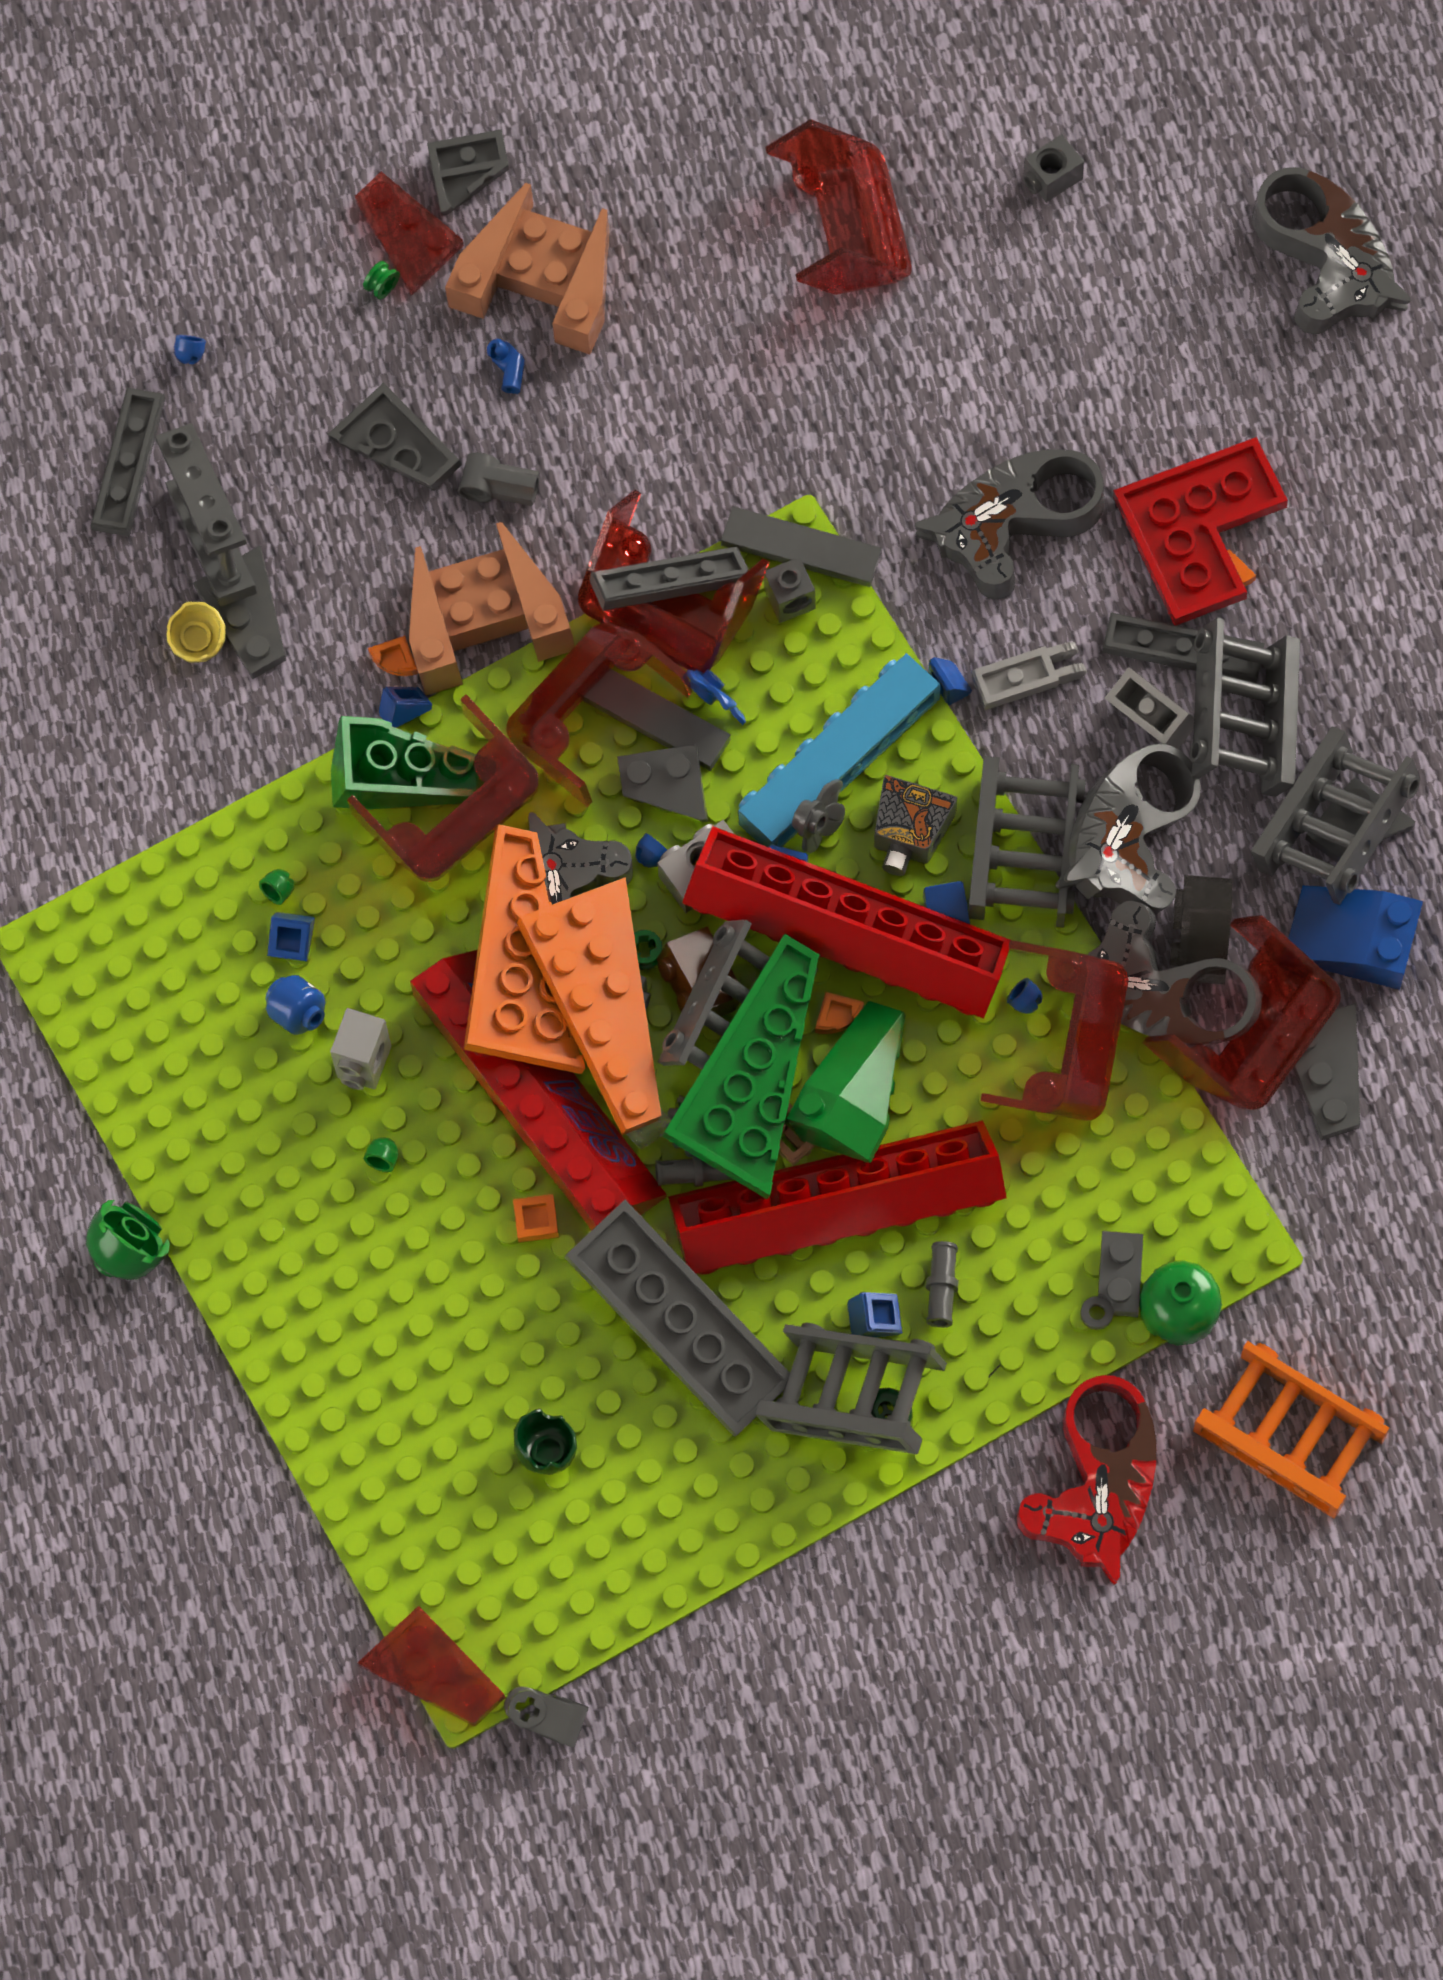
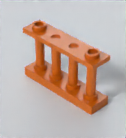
[1193,1340,1389,1519]

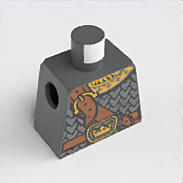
[874,775,957,876]

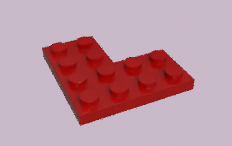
[1113,437,1288,626]

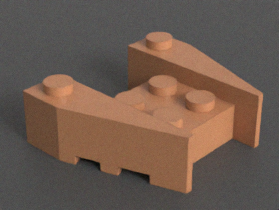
[445,183,609,354]
[409,522,576,696]

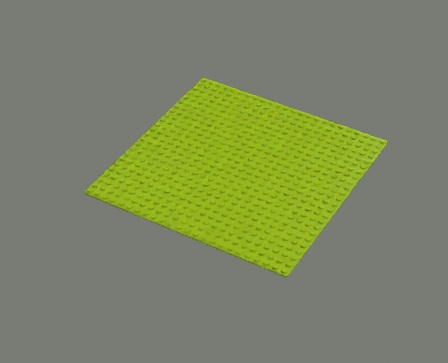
[0,495,1303,1749]

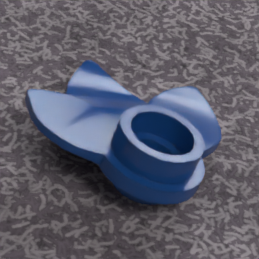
[686,669,746,725]

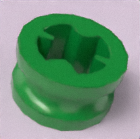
[363,261,400,300]
[634,930,663,970]

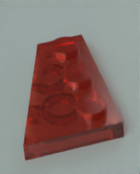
[355,171,464,296]
[357,1606,505,1727]

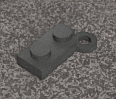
[1080,1231,1143,1330]

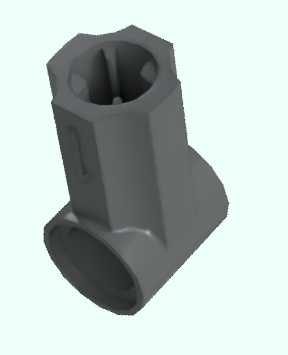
[458,452,540,506]

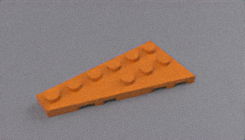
[464,824,586,1074]
[517,877,662,1135]

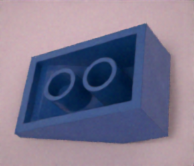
[1283,885,1423,990]

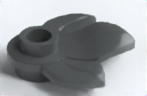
[792,779,846,853]

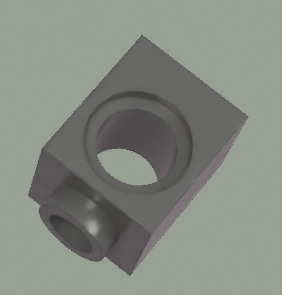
[1023,134,1084,202]
[764,557,816,623]

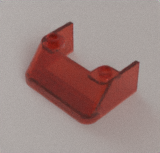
[765,119,912,295]
[578,490,769,673]
[506,623,692,807]
[347,694,539,882]
[1142,915,1341,1110]
[980,940,1128,1121]

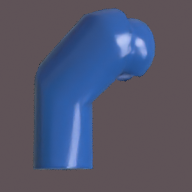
[487,339,525,394]

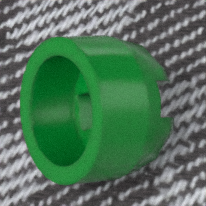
[259,869,294,905]
[363,1137,399,1172]

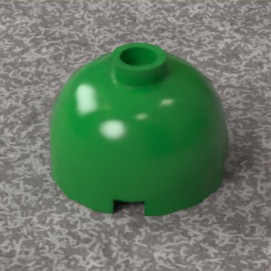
[86,1200,170,1280]
[1139,1260,1222,1346]

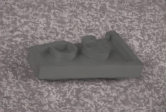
[327,382,462,491]
[193,545,286,679]
[1279,1003,1360,1141]

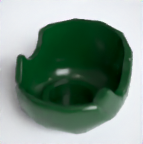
[514,1409,577,1475]

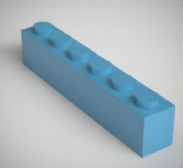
[738,653,940,847]

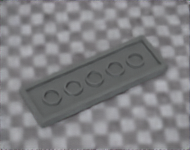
[564,1200,790,1437]

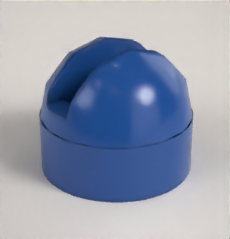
[174,335,206,364]
[635,833,667,868]
[1007,978,1043,1014]

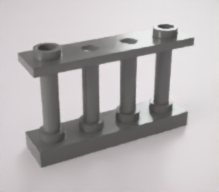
[155,423,257,607]
[1189,617,1300,797]
[1251,726,1421,905]
[968,756,1086,928]
[658,920,818,1070]
[755,1323,947,1455]

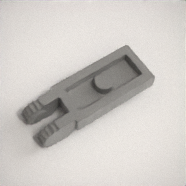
[971,641,1087,710]

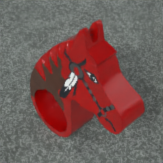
[1017,1375,1156,1585]

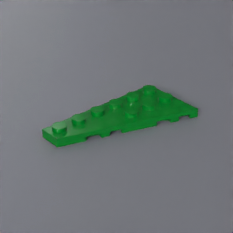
[662,934,819,1200]

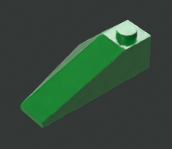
[331,716,498,809]
[787,1001,906,1164]

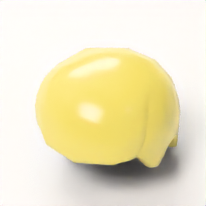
[166,602,226,663]

